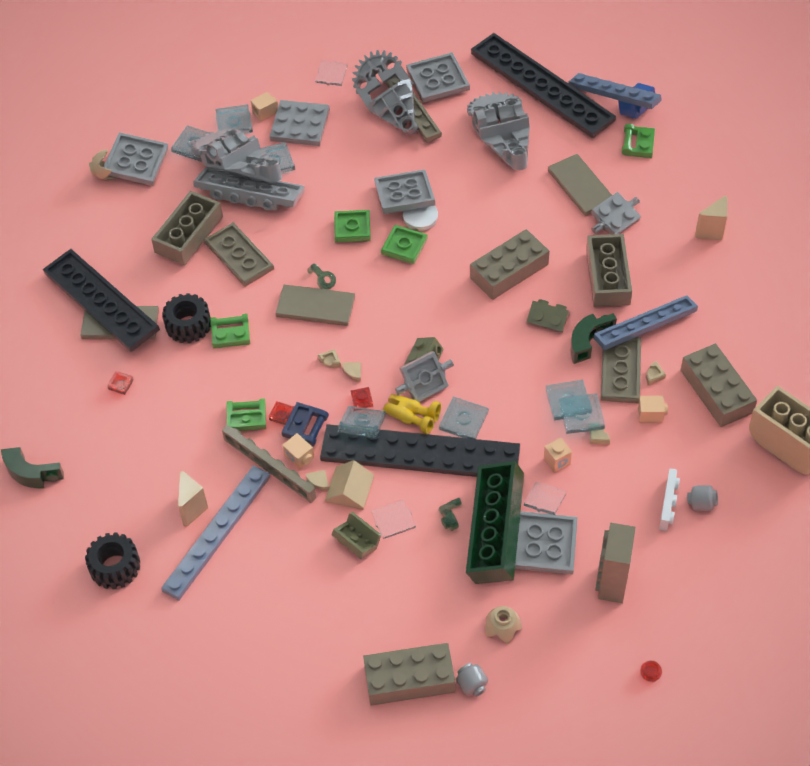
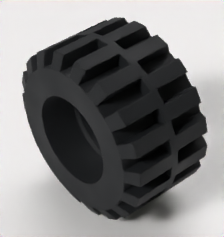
[162,293,211,343]
[85,532,141,589]

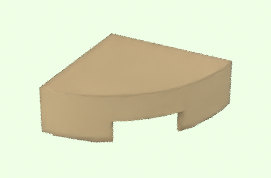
[317,349,342,368]
[646,361,666,385]
[342,362,361,381]
[590,424,610,445]
[306,470,329,490]

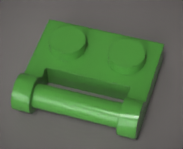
[621,123,655,158]
[210,313,251,349]
[226,398,266,431]

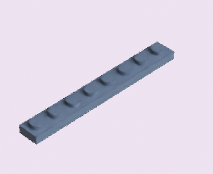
[161,465,270,601]

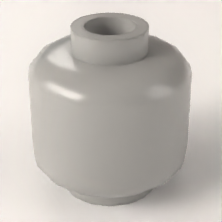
[687,485,718,511]
[456,663,488,697]

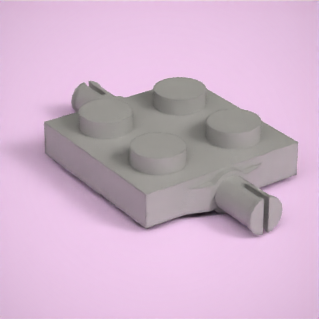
[591,191,642,234]
[395,351,454,402]

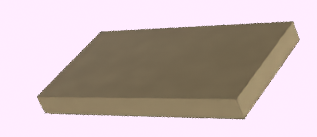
[548,154,612,216]
[204,222,274,287]
[276,284,355,326]
[80,306,159,339]
[601,337,641,403]

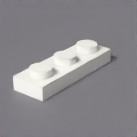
[659,468,680,531]

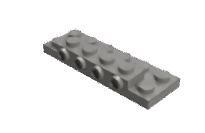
[193,167,305,210]

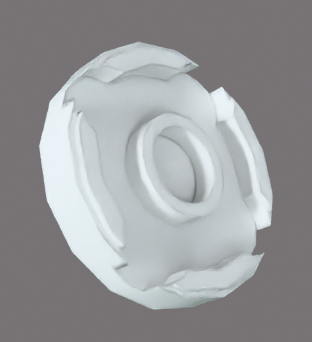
[403,206,438,231]

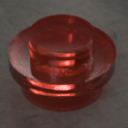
[640,660,662,682]

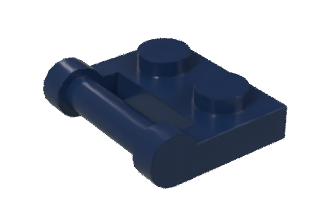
[282,402,329,447]

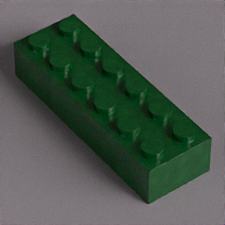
[465,461,524,584]

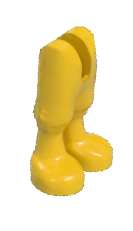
[382,394,442,434]

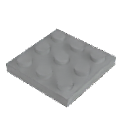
[406,52,470,103]
[270,100,330,146]
[104,132,168,186]
[374,169,436,214]
[515,511,578,575]

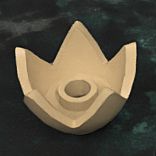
[89,149,116,180]
[485,606,522,644]

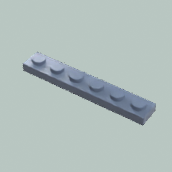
[568,73,662,109]
[594,295,698,350]

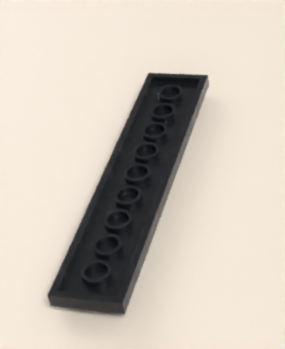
[471,33,616,138]
[320,424,520,477]

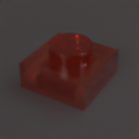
[107,371,134,395]
[350,387,373,410]
[269,401,294,425]

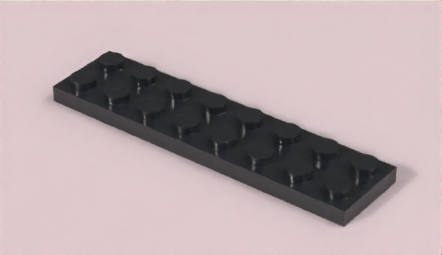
[42,248,160,352]

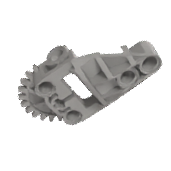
[352,50,418,135]
[467,92,530,170]
[190,128,283,183]

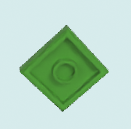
[334,210,371,243]
[381,225,428,264]

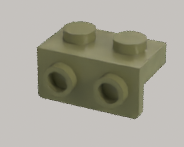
[526,299,570,333]
[404,337,444,365]
[331,512,381,559]

